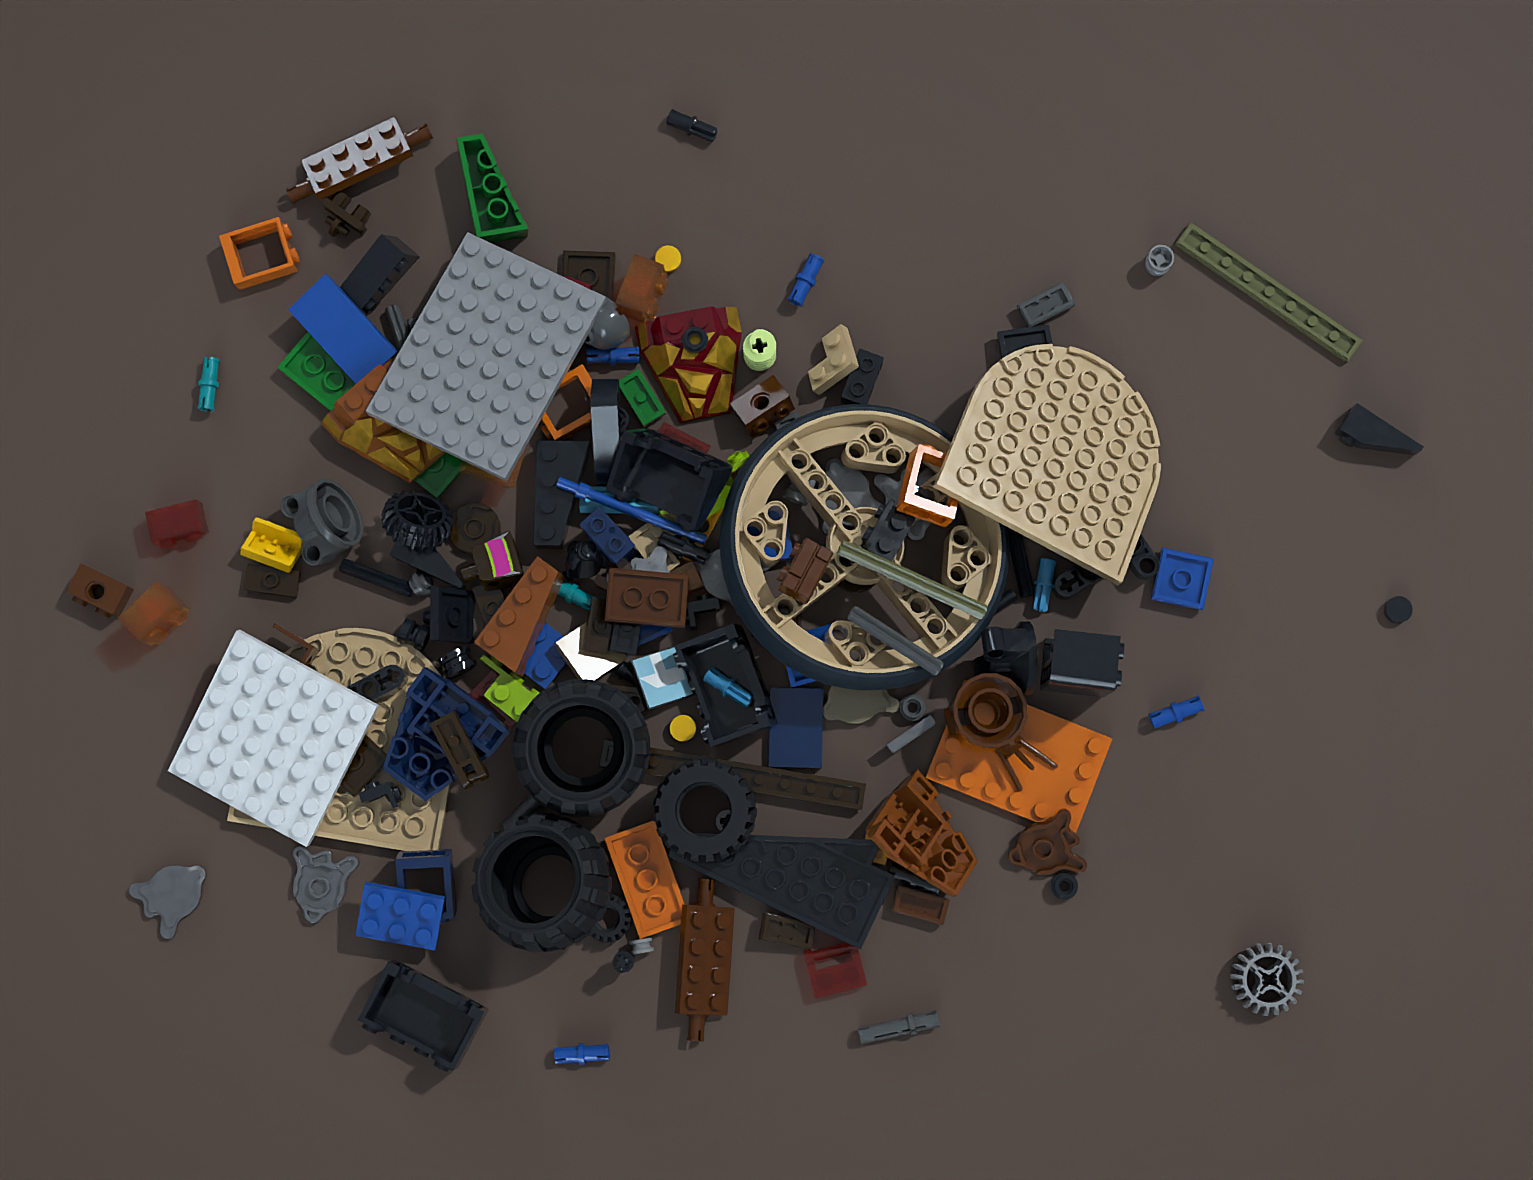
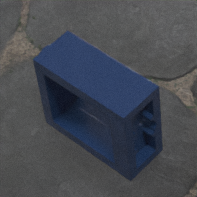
[579,507,639,569]
[395,849,457,923]

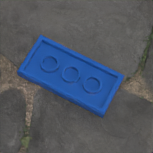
[288,274,398,384]

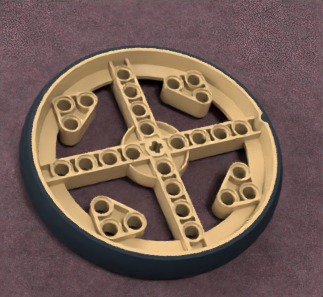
[720,404,1009,690]

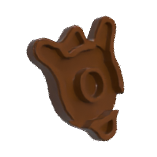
[1008,809,1087,875]

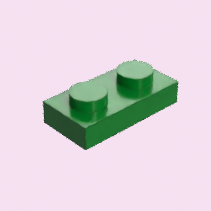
[619,368,666,427]

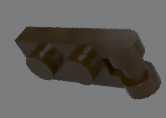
[430,711,490,790]

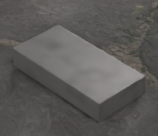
[886,715,935,754]

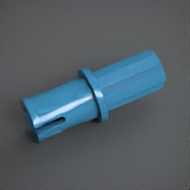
[1032,558,1057,612]
[703,667,754,707]

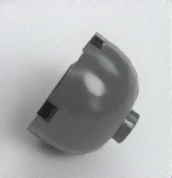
[584,297,630,350]

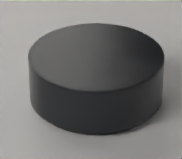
[1384,596,1413,623]

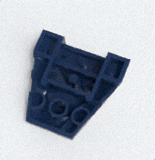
[383,667,511,801]

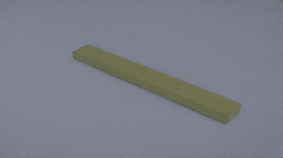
[1175,223,1363,363]

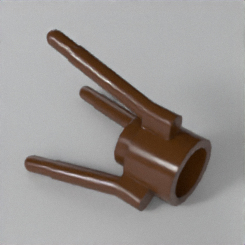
[994,735,1058,791]

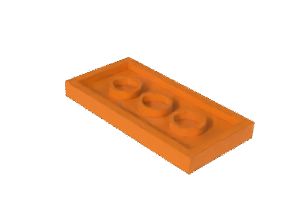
[605,821,685,939]

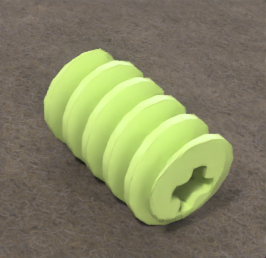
[743,329,776,371]

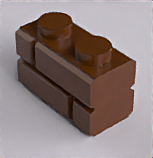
[777,538,834,604]

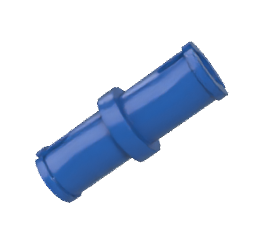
[787,253,824,307]
[587,347,639,366]
[1148,695,1204,729]
[554,1043,610,1065]

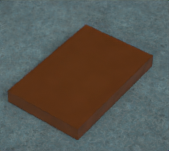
[604,568,689,628]

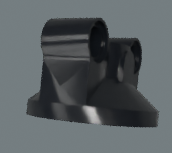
[972,621,1038,695]

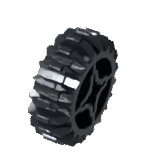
[381,489,453,551]

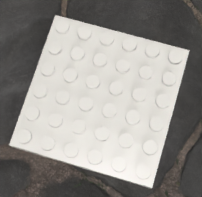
[168,630,380,847]

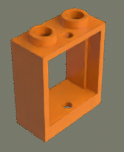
[219,217,300,290]
[541,364,592,441]
[896,444,958,527]

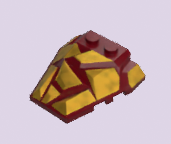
[635,306,742,423]

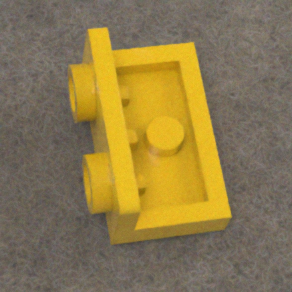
[240,517,303,573]

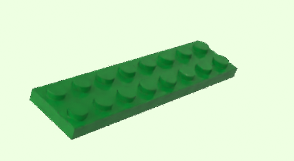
[278,332,469,499]

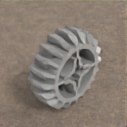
[1230,943,1304,1016]

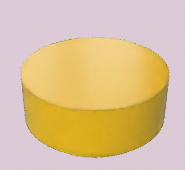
[655,245,681,273]
[670,715,696,742]

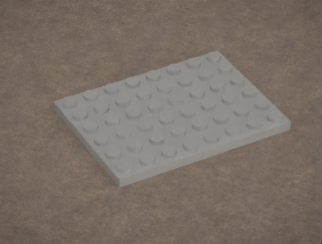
[366,232,607,481]

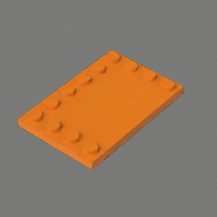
[925,679,1112,833]

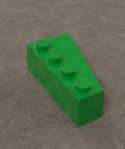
[457,133,528,243]

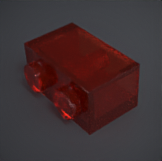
[145,499,209,548]

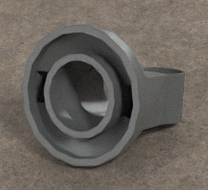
[280,479,363,566]

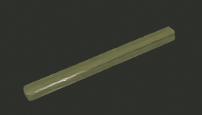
[837,540,988,619]

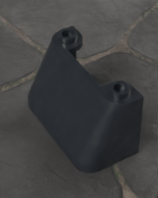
[605,428,733,532]

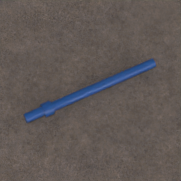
[556,477,707,545]

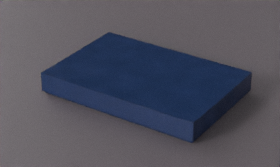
[769,688,823,768]

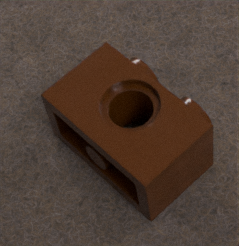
[730,375,795,437]
[66,564,134,618]

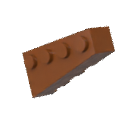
[474,556,565,677]

